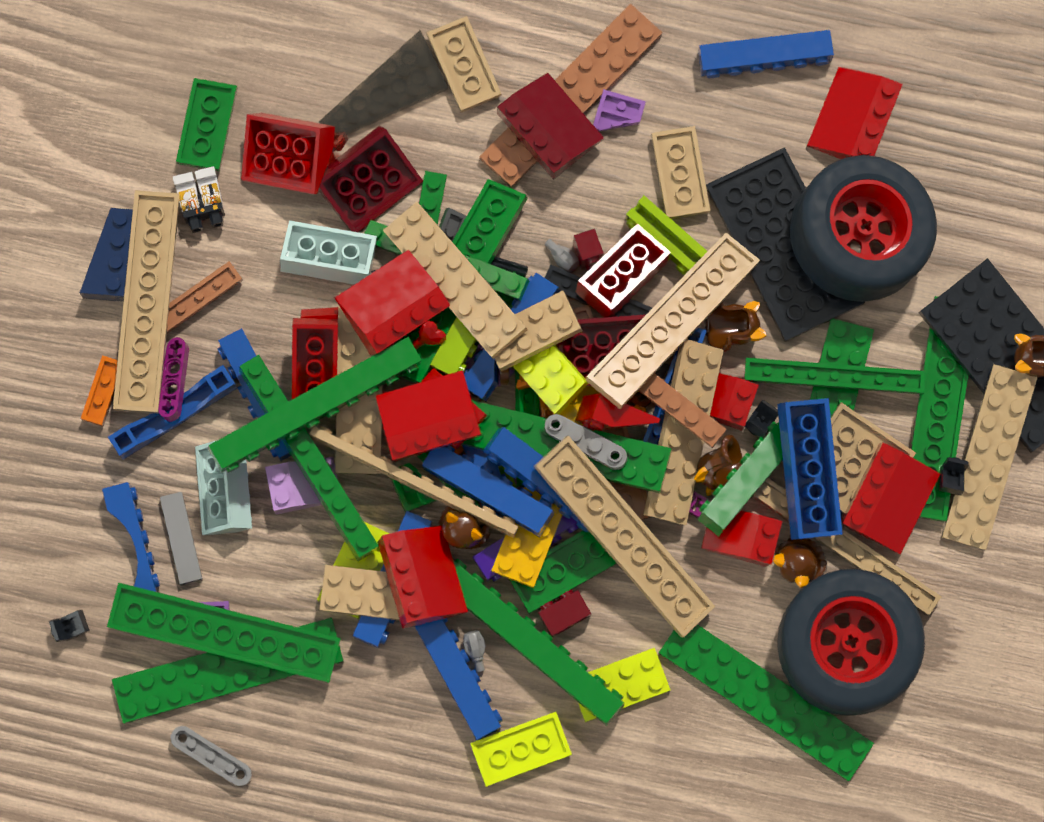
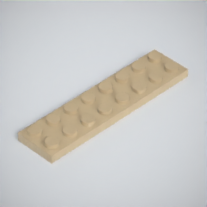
[383,201,528,359]
[335,293,383,474]
[643,339,724,525]
[942,364,1037,550]

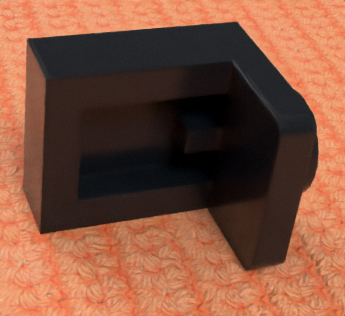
[744,400,778,438]
[940,457,969,496]
[49,610,90,642]

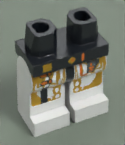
[173,166,225,233]

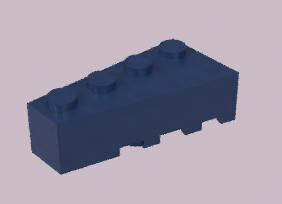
[79,208,133,302]

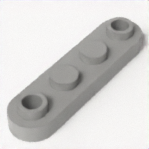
[545,414,628,470]
[171,726,252,786]

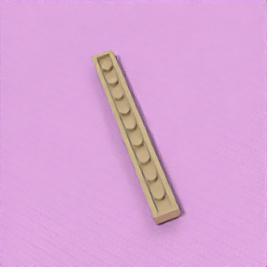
[310,426,518,538]
[753,478,942,616]

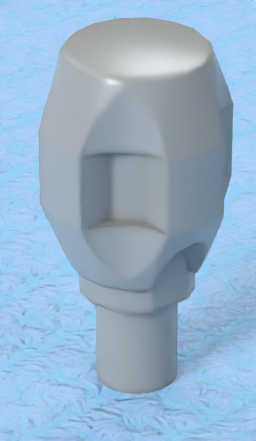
[545,239,579,272]
[463,630,486,672]

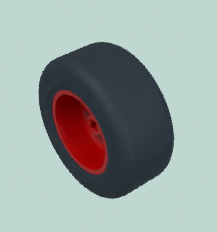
[790,155,937,302]
[777,569,925,716]

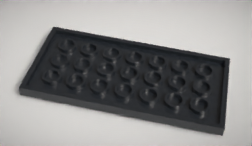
[706,147,865,342]
[918,258,1044,453]

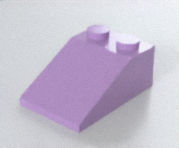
[265,457,338,515]

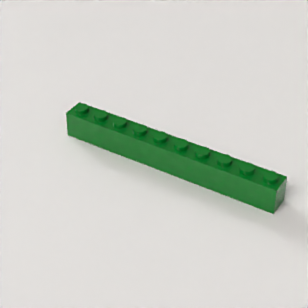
[208,337,422,473]
[239,355,379,561]
[453,558,624,726]

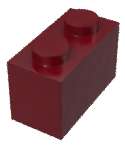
[573,228,604,271]
[538,589,592,638]

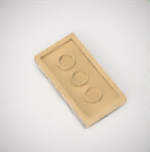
[427,16,501,113]
[651,126,710,219]
[495,291,582,371]
[320,565,400,620]

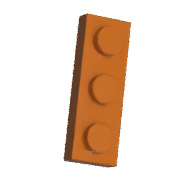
[80,355,118,426]

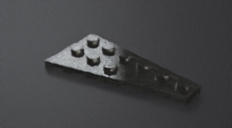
[319,30,448,140]

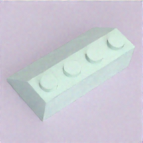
[280,220,377,285]
[195,440,252,535]

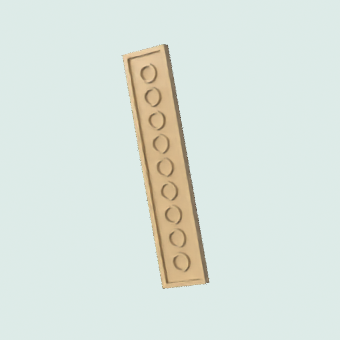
[113,190,180,414]
[585,233,760,409]
[533,436,715,637]

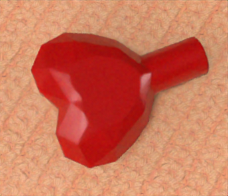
[412,321,446,350]

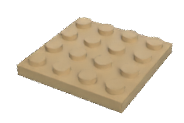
[831,402,916,513]

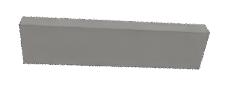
[160,492,203,585]

